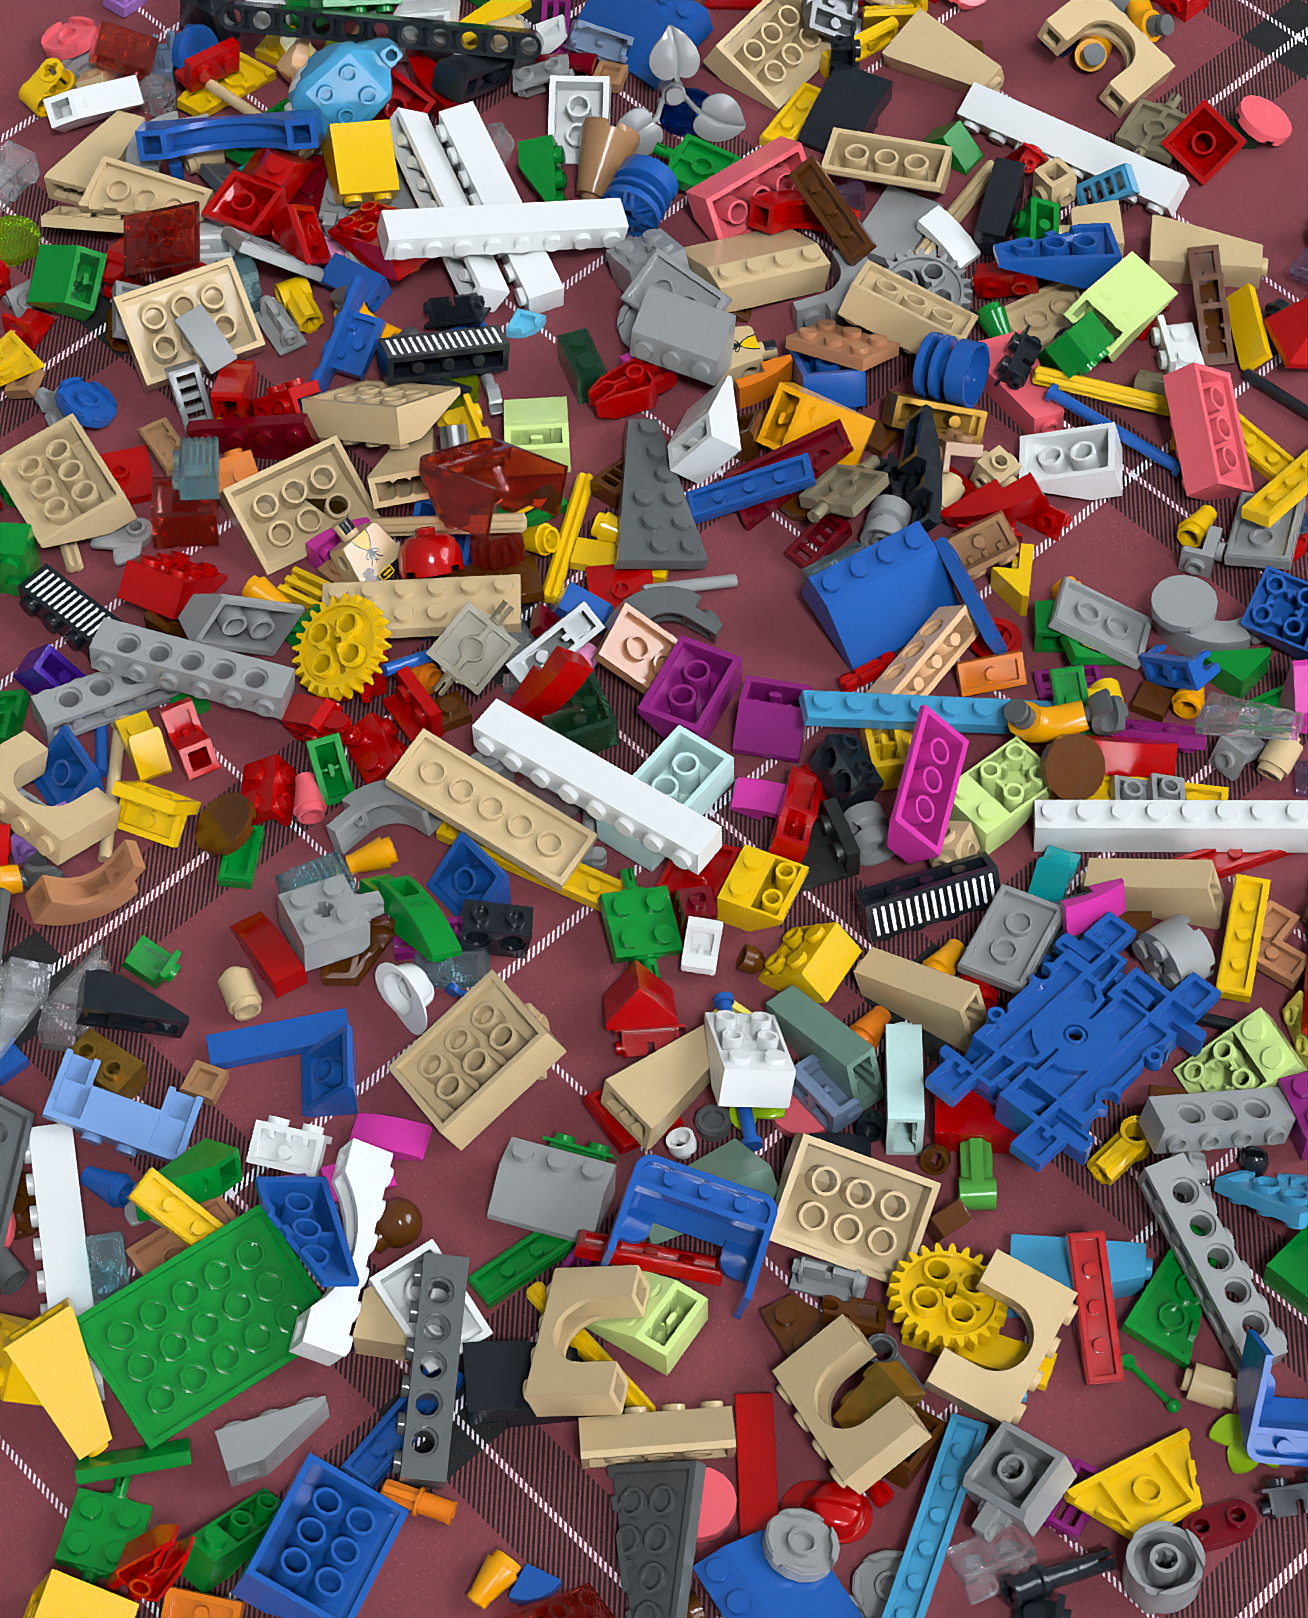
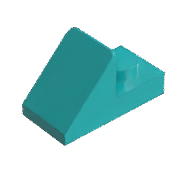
[1028,845,1081,905]

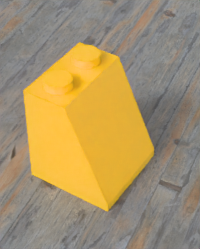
[321,119,400,207]
[23,1569,139,1618]

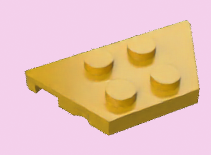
[1064,1428,1202,1540]

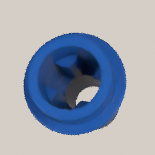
[80,1166,136,1208]

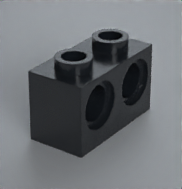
[809,734,884,812]
[457,899,533,959]

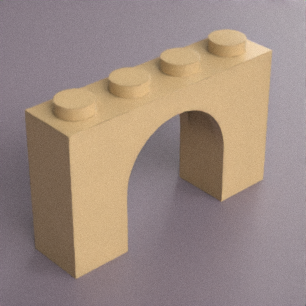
[1037,0,1175,119]
[0,731,121,866]
[923,1249,1079,1428]
[523,1265,651,1417]
[772,1314,932,1495]

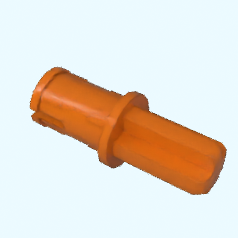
[380,1479,458,1526]

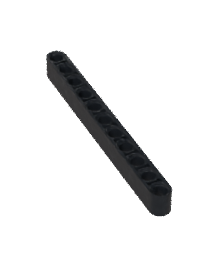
[218,0,544,60]

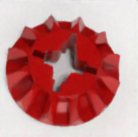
[970,618,1022,658]

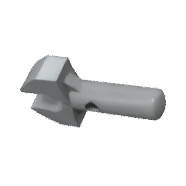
[481,373,504,417]

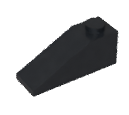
[431,55,516,104]
[76,969,189,1039]

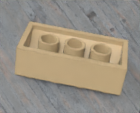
[821,127,952,194]
[838,260,979,355]
[578,1401,736,1469]

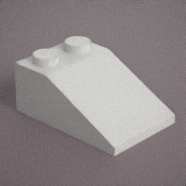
[548,75,611,165]
[1019,422,1123,500]
[367,1239,493,1374]

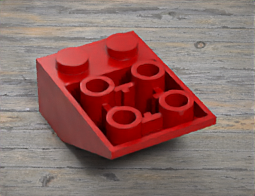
[328,201,430,281]
[117,551,228,620]

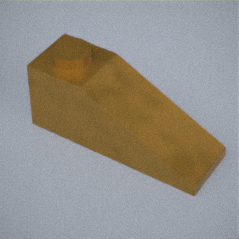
[881,390,988,443]

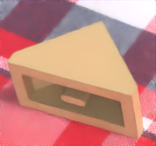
[352,1286,410,1362]

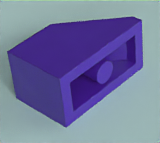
[12,643,86,695]

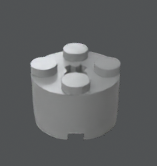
[1132,913,1215,992]
[1122,1521,1205,1614]

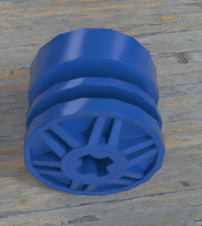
[601,154,679,237]
[913,331,990,408]

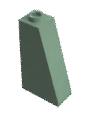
[765,984,885,1112]
[645,1138,778,1244]

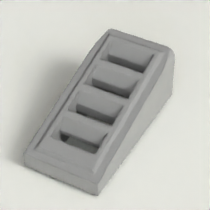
[164,359,214,432]

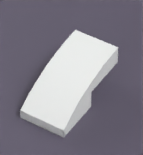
[916,205,981,270]

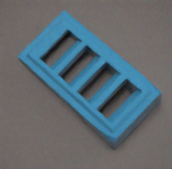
[1076,163,1140,206]

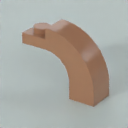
[25,839,146,926]

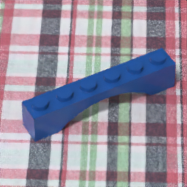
[135,109,324,161]

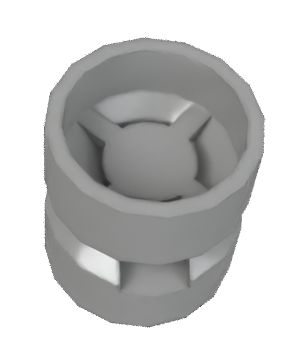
[860,494,912,548]
[843,801,895,867]

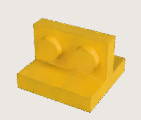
[111,781,202,848]

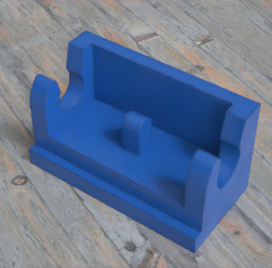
[318,253,392,313]
[1138,644,1221,691]

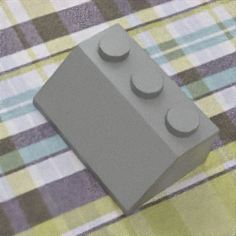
[630,285,736,386]
[178,594,305,656]
[487,1137,616,1243]

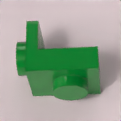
[121,935,182,989]

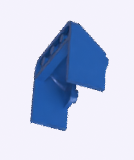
[599,1155,778,1320]
[1236,1329,1308,1467]

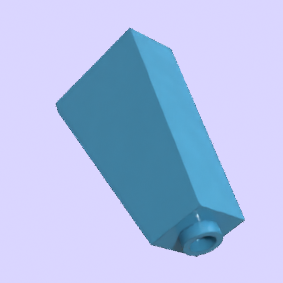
[1007,1234,1153,1318]

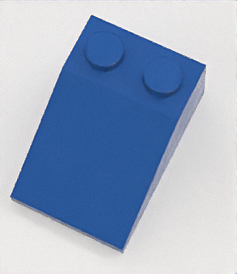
[785,342,866,410]

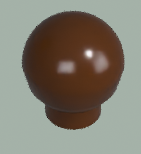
[374,1197,423,1255]

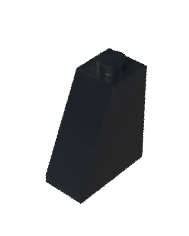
[974,157,1026,256]

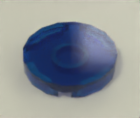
[659,87,709,137]

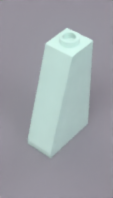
[885,1022,925,1155]

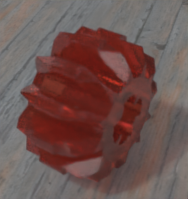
[470,532,525,571]

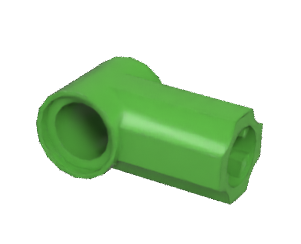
[958,1138,997,1210]

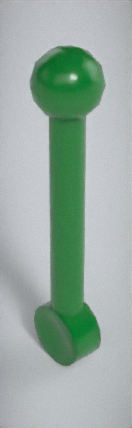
[1121,1354,1181,1413]

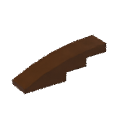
[1186,244,1235,367]

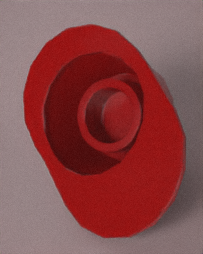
[780,1480,873,1544]

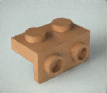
[937,428,984,474]
[946,510,1020,580]

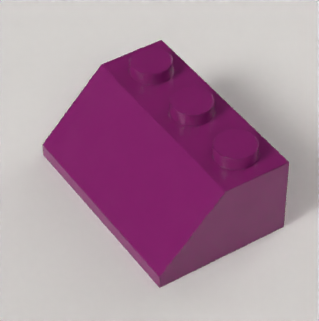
[637,635,742,741]

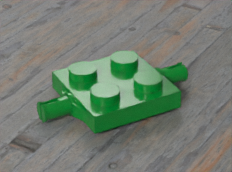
[653,133,742,191]
[598,868,683,979]
[54,1476,153,1586]

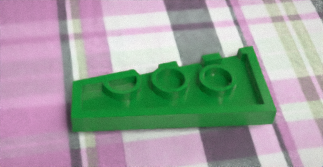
[1120,1225,1218,1370]

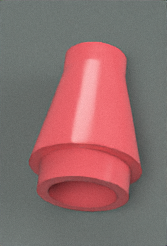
[293,772,327,825]

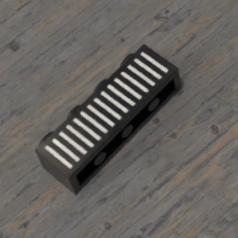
[377,325,510,385]
[17,563,123,663]
[855,851,1001,942]

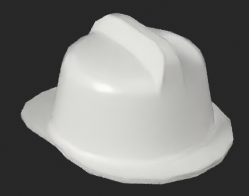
[375,962,434,1036]

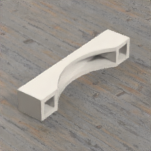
[289,1138,394,1366]

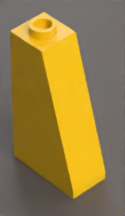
[3,1297,112,1460]

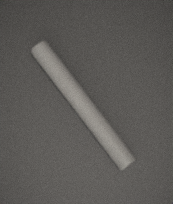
[641,574,738,592]

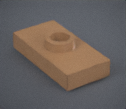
[137,417,195,478]

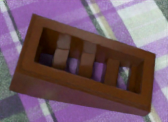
[590,456,624,509]
[883,1406,948,1489]

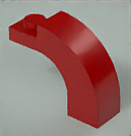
[748,190,860,235]

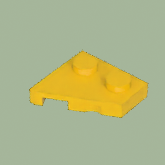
[0,330,45,387]

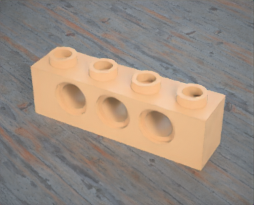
[866,605,980,696]

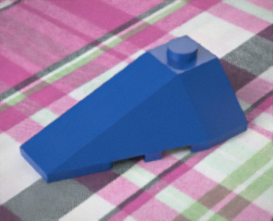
[993,223,1122,289]
[254,1177,360,1287]

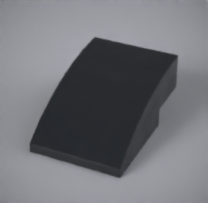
[797,62,893,154]
[462,1341,584,1428]

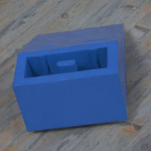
[1240,565,1308,660]

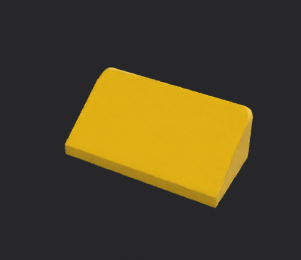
[862,4,922,29]

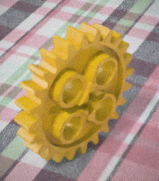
[292,593,392,702]
[886,1243,1009,1356]

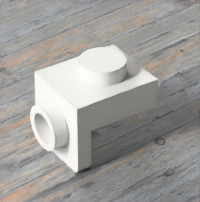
[680,916,723,975]

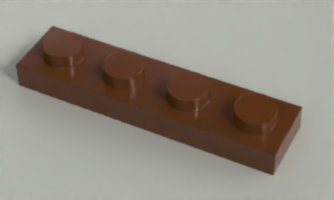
[788,155,877,266]

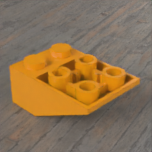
[756,382,876,465]

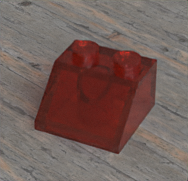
[88,20,160,81]
[151,475,219,548]

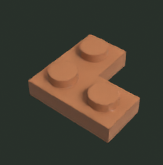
[1256,900,1307,990]

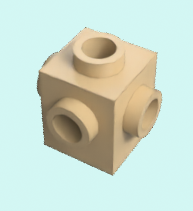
[1032,156,1077,208]
[970,445,1022,489]
[929,820,981,867]

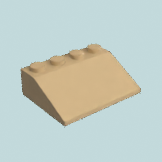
[703,0,832,112]
[684,229,831,313]
[113,257,266,393]
[301,379,461,449]
[0,413,137,548]
[219,435,380,577]
[387,970,567,1151]
[769,1133,941,1284]

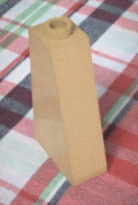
[882,8,1005,94]
[44,110,145,206]
[1148,215,1268,289]
[367,428,439,509]
[1080,858,1225,929]
[854,947,987,1053]
[600,1025,711,1151]

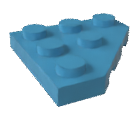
[1214,1170,1308,1229]

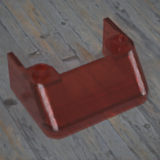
[418,438,568,539]

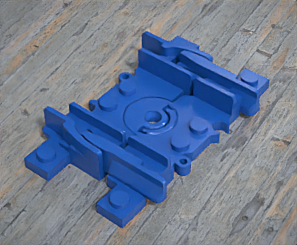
[925,911,1221,1173]

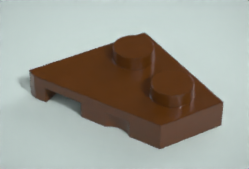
[321,919,396,986]
[760,1294,828,1359]

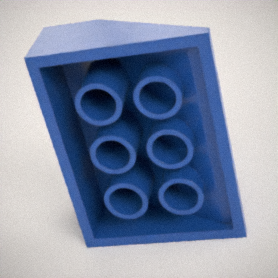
[577,0,714,90]
[801,521,960,673]
[231,1452,410,1618]
[693,1529,863,1618]

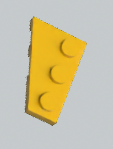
[177,52,276,116]

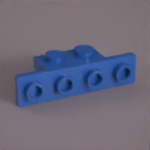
[310,275,386,395]

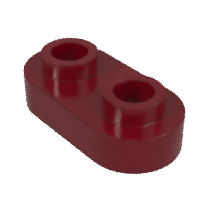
[1181,1500,1257,1553]

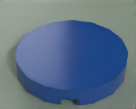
[172,24,218,69]
[55,377,117,428]

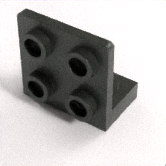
[798,797,861,893]

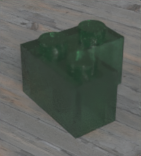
[542,671,619,753]

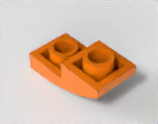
[735,354,793,409]

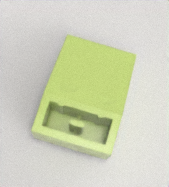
[1063,251,1178,363]
[504,396,571,476]
[949,736,1051,854]
[1173,1007,1308,1094]
[585,1265,708,1376]

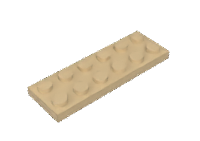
[322,574,522,638]
[385,728,598,892]

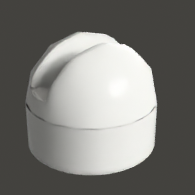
[666,1127,697,1159]

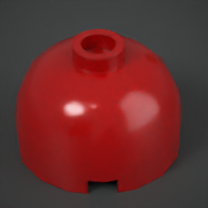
[398,526,465,579]

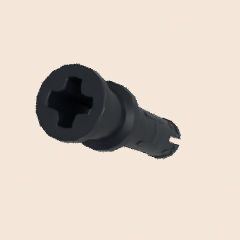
[999,1547,1115,1609]

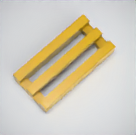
[277,566,331,609]

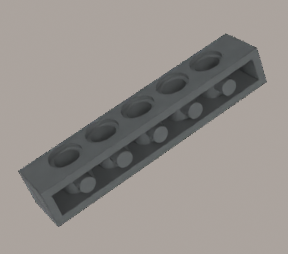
[392,1252,469,1490]

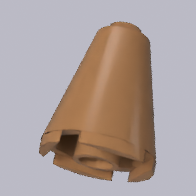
[576,116,640,200]

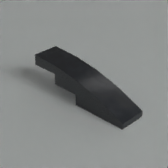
[898,404,942,533]

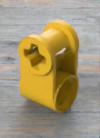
[18,58,77,118]

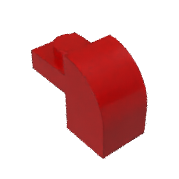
[158,697,221,780]

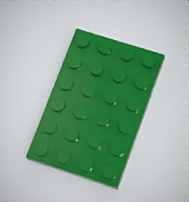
[76,1204,322,1450]

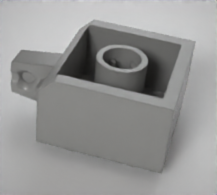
[605,228,690,292]
[278,874,384,971]
[962,1420,1077,1543]

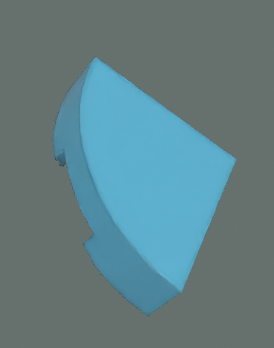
[506,308,546,338]

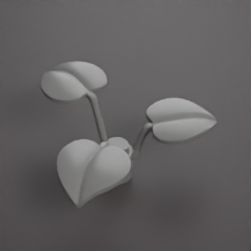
[616,25,746,155]

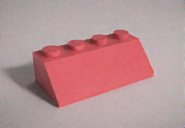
[685,136,806,241]
[1163,362,1255,501]

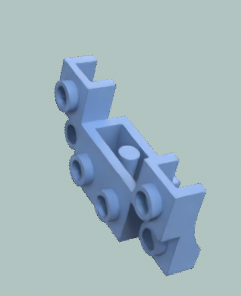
[41,1048,204,1163]

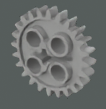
[884,247,973,311]

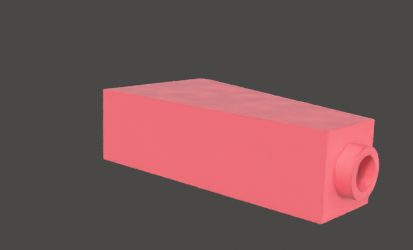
[978,330,1065,435]

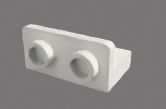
[1150,315,1205,374]
[246,1115,332,1177]

